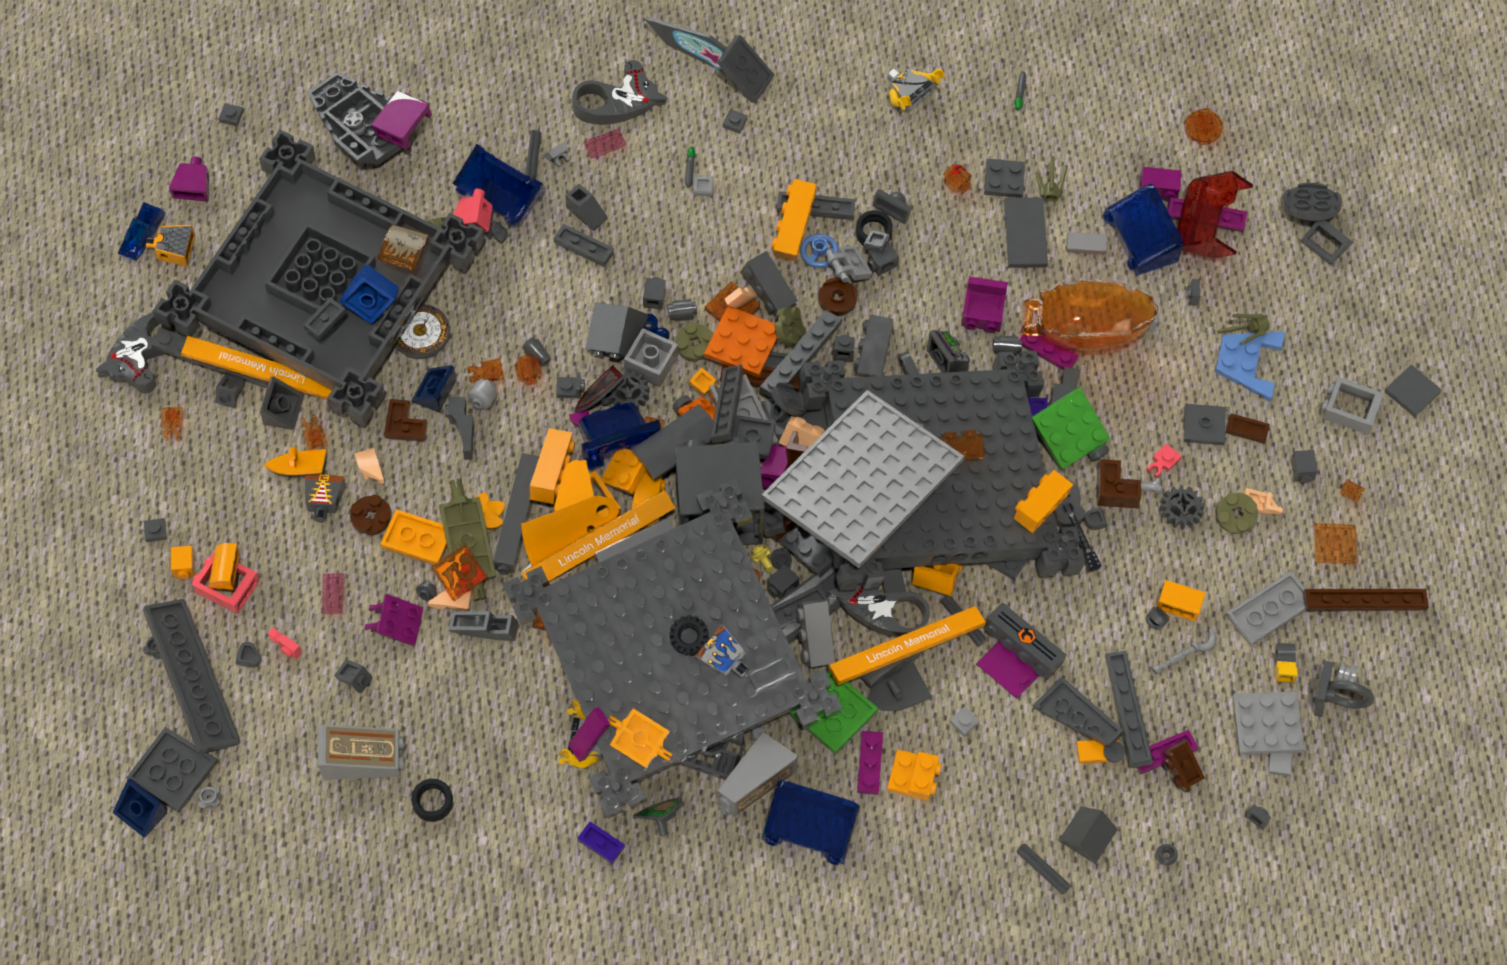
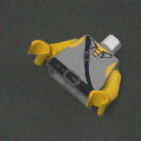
[887,68,945,114]
[558,701,603,769]

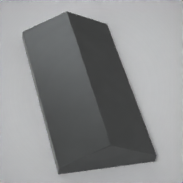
[631,404,714,480]

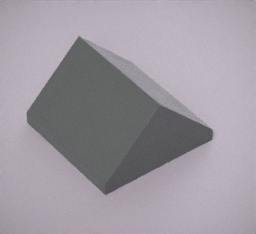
[260,376,304,430]
[1059,806,1118,864]

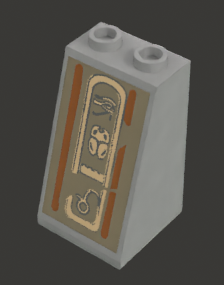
[318,725,404,780]
[717,732,798,817]

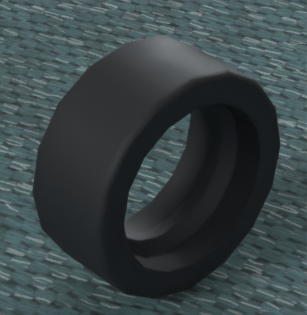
[856,210,893,246]
[411,778,453,822]

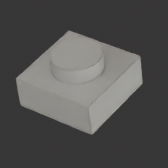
[950,707,980,737]

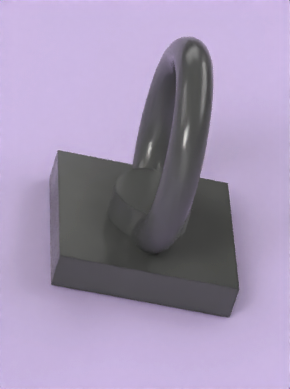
[1314,661,1374,717]

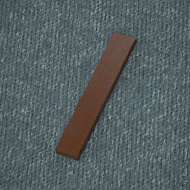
[1303,589,1429,611]

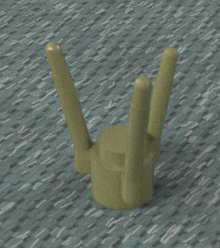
[1035,156,1068,202]
[1217,313,1269,345]

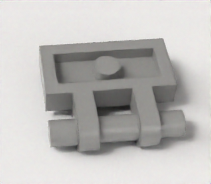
[825,245,872,283]

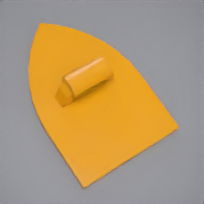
[264,447,327,475]

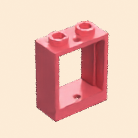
[192,551,260,614]

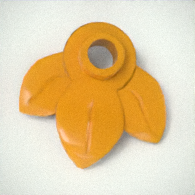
[475,492,505,529]

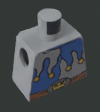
[695,625,749,677]

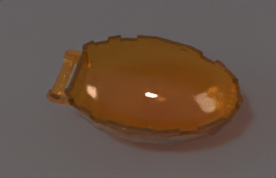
[1022,279,1159,352]

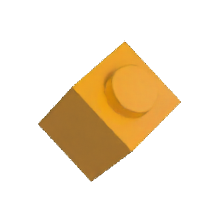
[171,546,195,580]

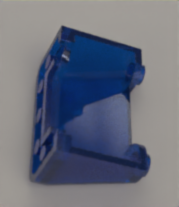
[452,144,546,226]
[1103,183,1183,276]
[761,780,860,865]

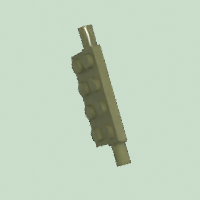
[439,479,496,601]

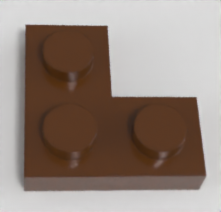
[384,399,428,441]

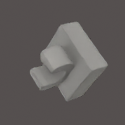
[544,142,569,167]

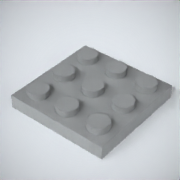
[1233,691,1304,755]

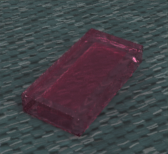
[583,128,626,159]
[322,573,345,614]

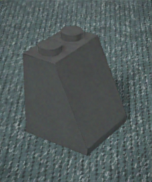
[585,302,648,359]

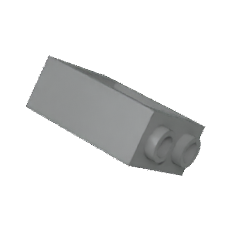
[1322,377,1384,435]

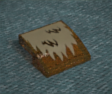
[377,224,429,270]

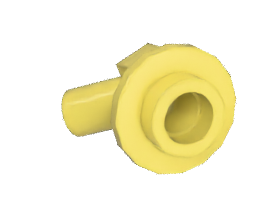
[750,544,774,572]

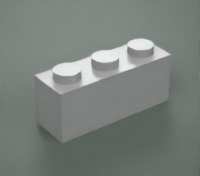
[796,599,835,667]

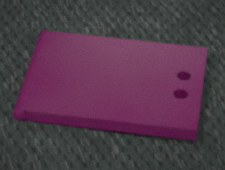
[976,641,1039,699]

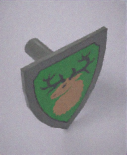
[633,797,683,836]

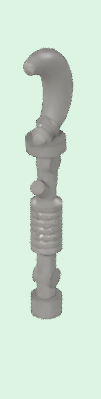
[1152,628,1217,675]

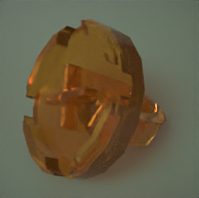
[1184,108,1223,145]

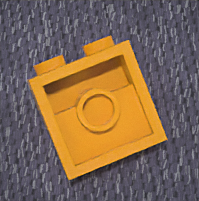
[887,749,942,801]

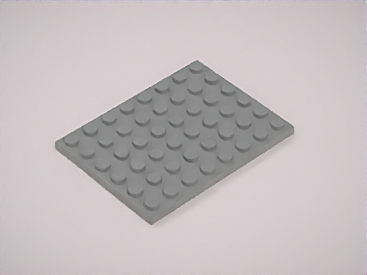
[762,390,964,568]

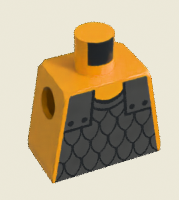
[146,225,195,267]

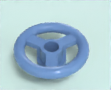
[800,234,839,268]

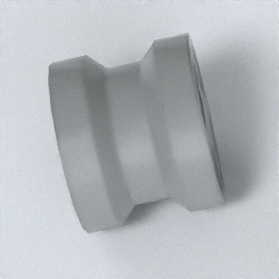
[344,112,367,136]
[1335,662,1358,682]

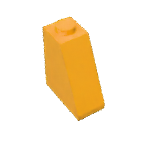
[554,460,594,511]

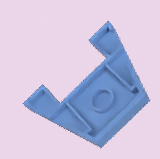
[1215,332,1285,401]

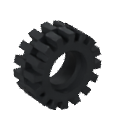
[669,615,709,656]

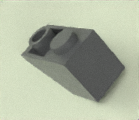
[565,184,608,230]

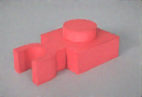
[1146,444,1182,479]
[268,628,302,660]

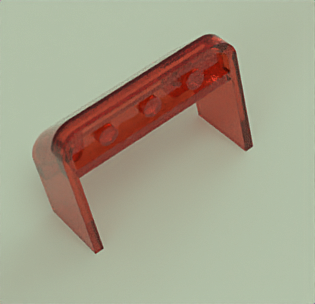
[1174,171,1253,258]

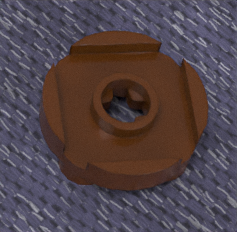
[818,277,858,315]
[350,494,392,536]

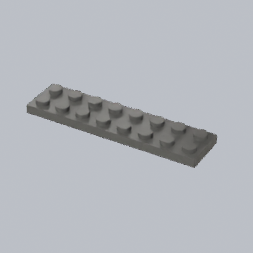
[143,599,240,754]

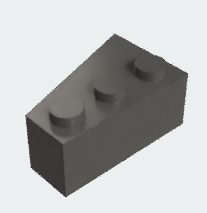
[740,251,798,317]
[855,314,894,377]

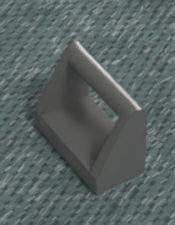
[1301,220,1353,265]

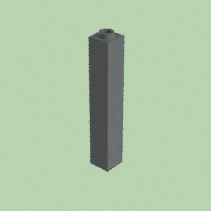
[493,453,540,574]

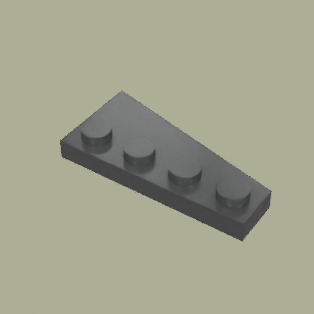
[1033,677,1124,748]

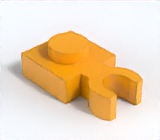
[688,367,720,402]

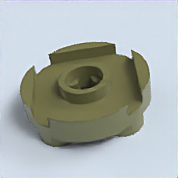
[775,306,807,347]
[675,323,714,362]
[1217,493,1258,534]

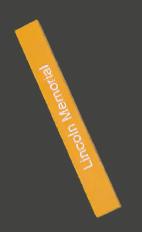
[181,336,332,399]
[521,490,675,581]
[828,606,986,685]

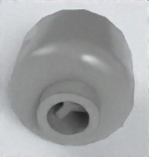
[468,379,498,409]

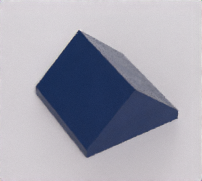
[411,365,457,413]
[112,778,167,837]

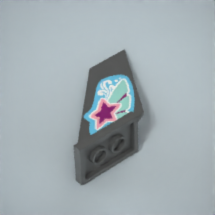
[645,17,775,103]

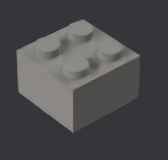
[624,328,678,387]

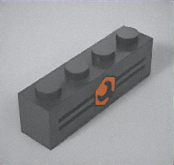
[983,603,1067,680]

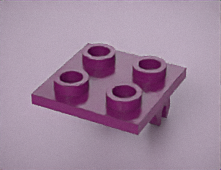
[364,594,424,646]

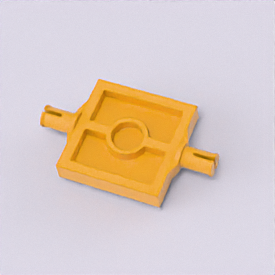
[608,708,673,769]

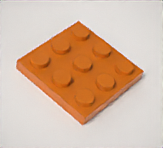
[704,306,778,378]

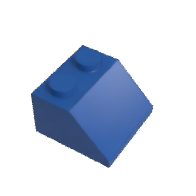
[339,264,399,324]

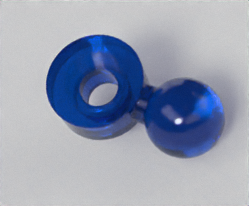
[643,314,670,340]

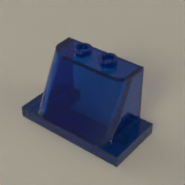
[578,402,661,470]

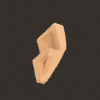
[725,287,757,308]
[354,448,384,484]
[1244,488,1283,514]
[427,587,471,611]

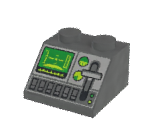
[927,330,970,373]

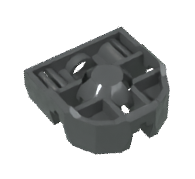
[677,734,745,780]

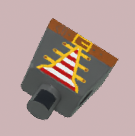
[305,474,346,522]

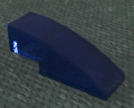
[118,202,166,261]

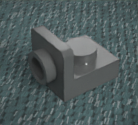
[556,372,585,398]
[216,374,245,408]
[334,659,373,693]

